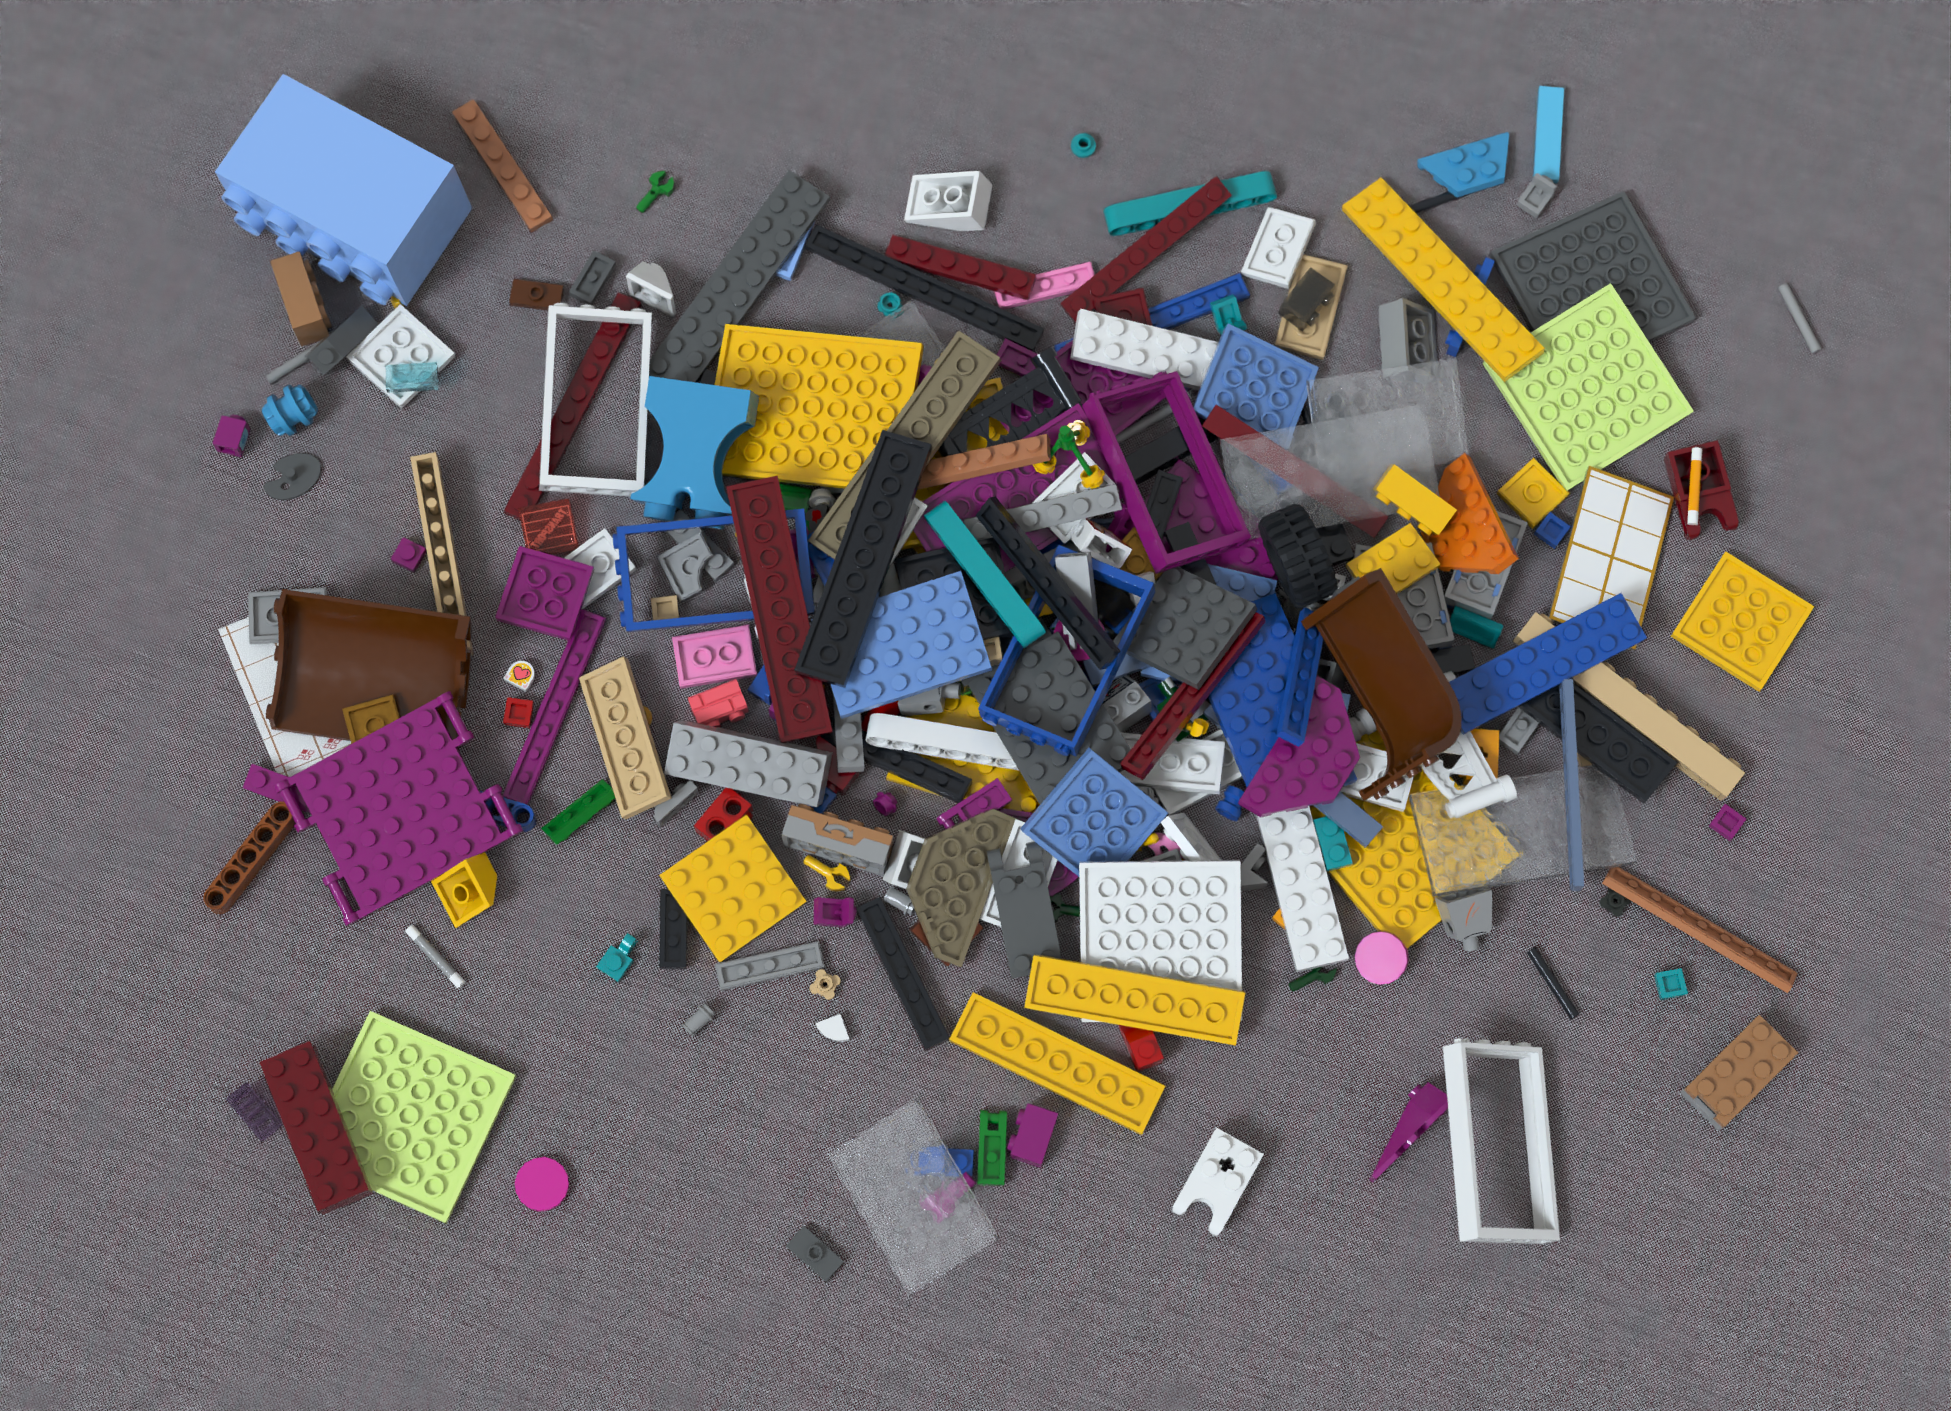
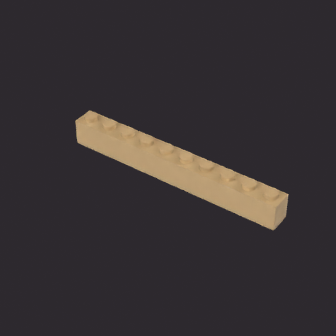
[1513,612,1745,801]

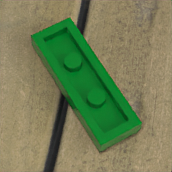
[541,779,615,845]

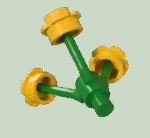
[1033,420,1105,489]

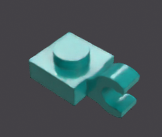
[596,933,638,983]

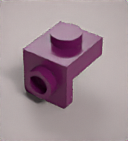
[813,897,856,928]

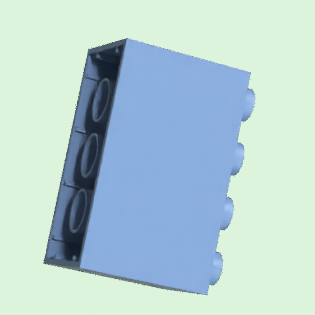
[215,74,472,306]

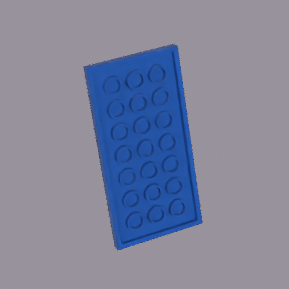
[1208,593,1357,787]

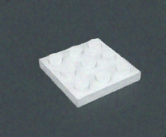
[346,304,456,409]

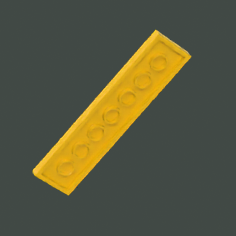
[1024,954,1245,1045]
[949,992,1165,1135]

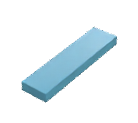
[1533,86,1564,183]

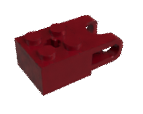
[1664,440,1739,540]

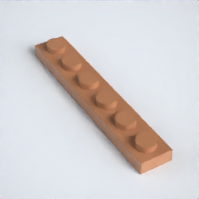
[452,99,553,233]
[917,434,1051,490]

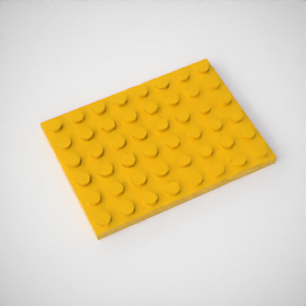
[715,324,924,489]
[1309,730,1520,949]

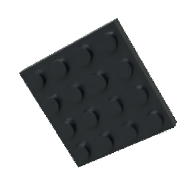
[895,537,1014,640]

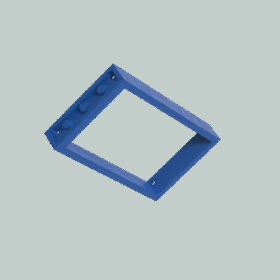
[613,508,815,633]
[978,545,1155,756]

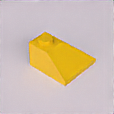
[431,853,497,928]

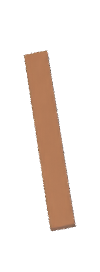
[1602,864,1798,993]

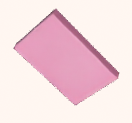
[672,625,757,689]

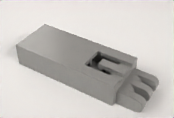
[1055,552,1099,650]

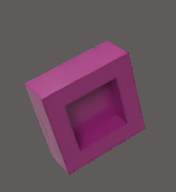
[391,537,427,573]
[1708,804,1746,841]

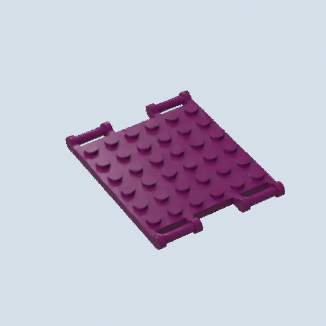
[274,691,523,926]

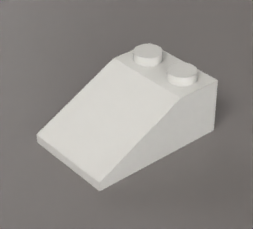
[904,171,992,231]
[882,830,925,889]

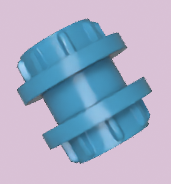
[262,384,318,436]

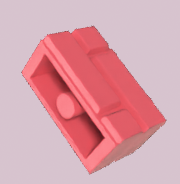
[688,679,749,728]

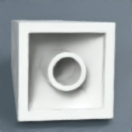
[626,261,676,318]

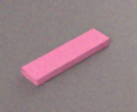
[994,262,1094,310]

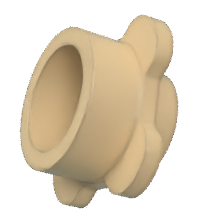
[810,969,840,1000]

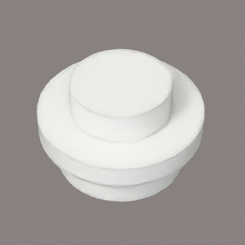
[809,489,835,510]

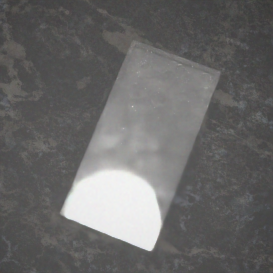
[1220,404,1440,539]
[1409,765,1637,897]

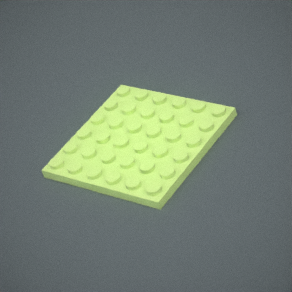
[1482,283,1694,491]
[332,1011,517,1224]

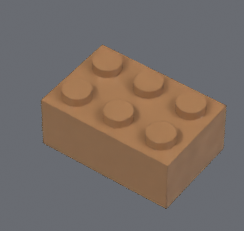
[270,251,332,347]

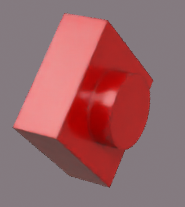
[503,697,534,728]

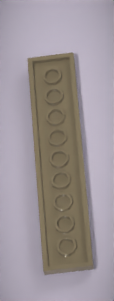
[808,330,1002,560]

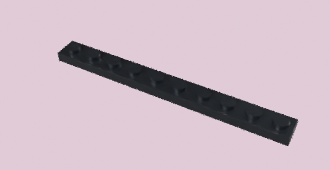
[805,224,1044,352]

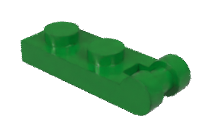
[977,1110,1007,1186]

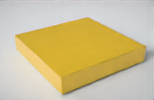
[1496,458,1570,529]

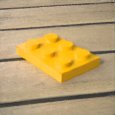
[1346,523,1440,594]

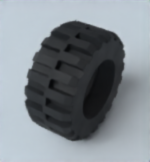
[1258,504,1338,608]

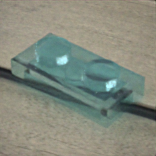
[385,362,439,393]

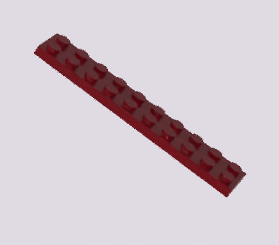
[726,475,833,743]

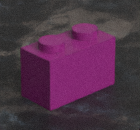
[1007,1103,1058,1168]

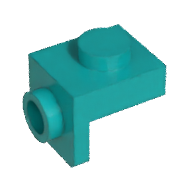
[1210,295,1247,335]

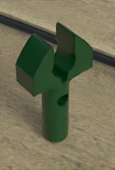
[1050,894,1080,922]
[1288,967,1337,992]

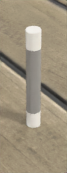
[405,925,466,989]

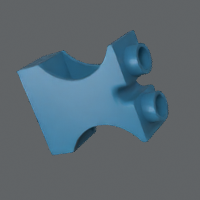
[630,376,759,529]

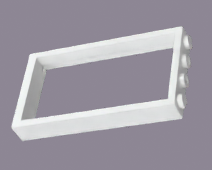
[539,303,652,497]
[1443,1038,1560,1244]

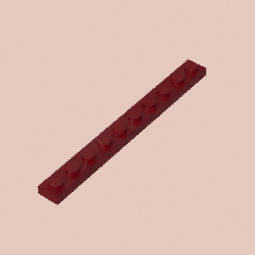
[504,292,642,523]

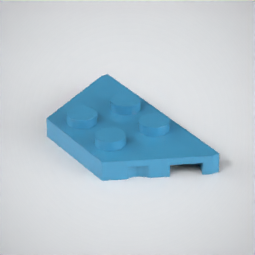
[1417,132,1509,197]

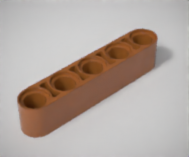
[203,802,296,915]

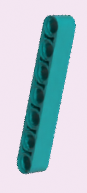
[1103,171,1277,236]
[924,500,1046,648]

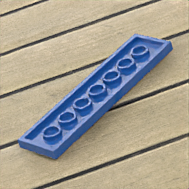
[1449,593,1647,735]

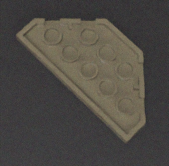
[906,809,1016,967]

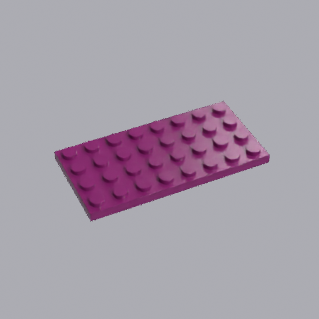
[913,403,1122,572]

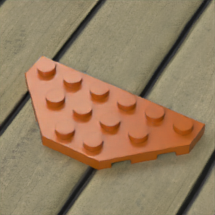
[1421,453,1519,574]

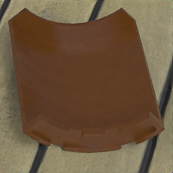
[266,589,472,750]

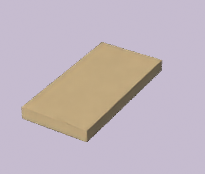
[1275,254,1348,360]

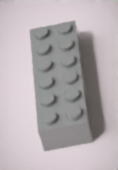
[664,720,833,807]

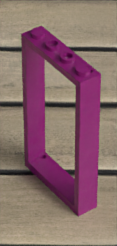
[1082,371,1251,574]

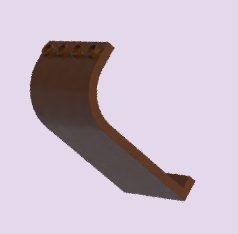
[1301,568,1462,801]

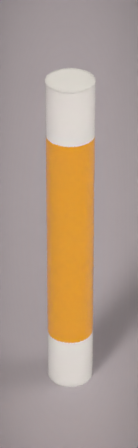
[1687,447,1702,525]

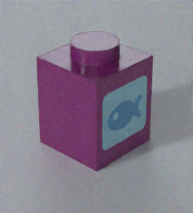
[212,415,251,458]

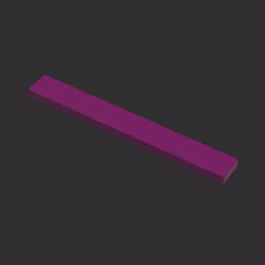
[502,609,606,805]

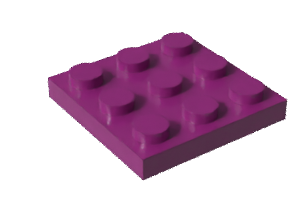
[495,546,594,641]

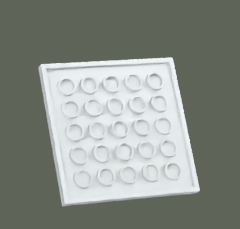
[1079,860,1242,1022]

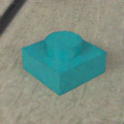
[1654,968,1688,1000]

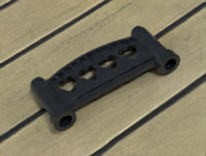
[938,346,1082,457]

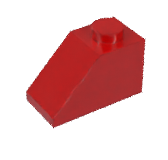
[1118,1025,1164,1072]

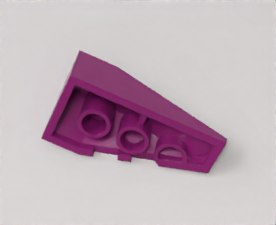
[1369,1082,1448,1183]

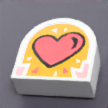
[503,661,535,692]

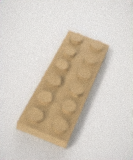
[579,656,672,819]

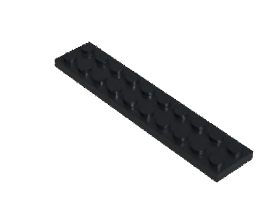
[794,430,933,688]

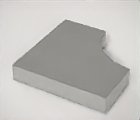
[657,532,714,602]

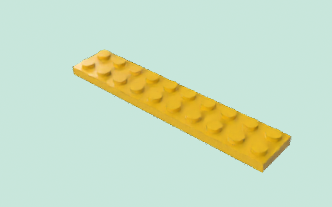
[1342,177,1545,382]

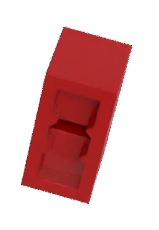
[694,788,753,841]

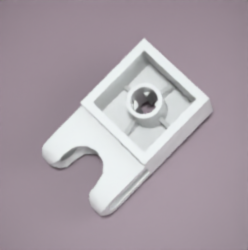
[1172,1128,1264,1237]

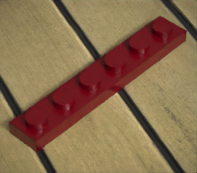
[885,235,1036,301]

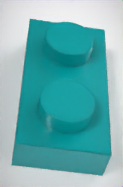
[1313,816,1353,872]

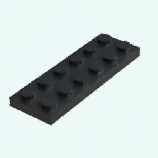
[1519,682,1677,804]

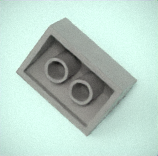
[1378,298,1439,384]

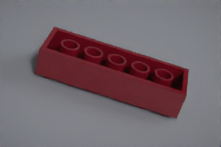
[259,1041,373,1215]

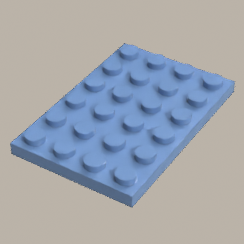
[811,571,992,719]

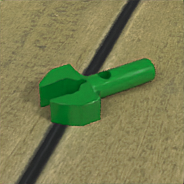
[636,171,674,213]

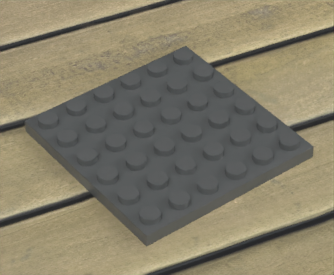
[1489,191,1696,342]

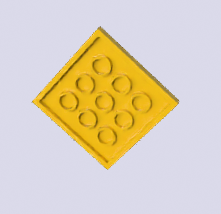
[1671,551,1814,692]
[659,815,807,963]

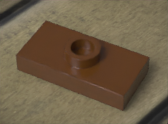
[509,279,564,310]

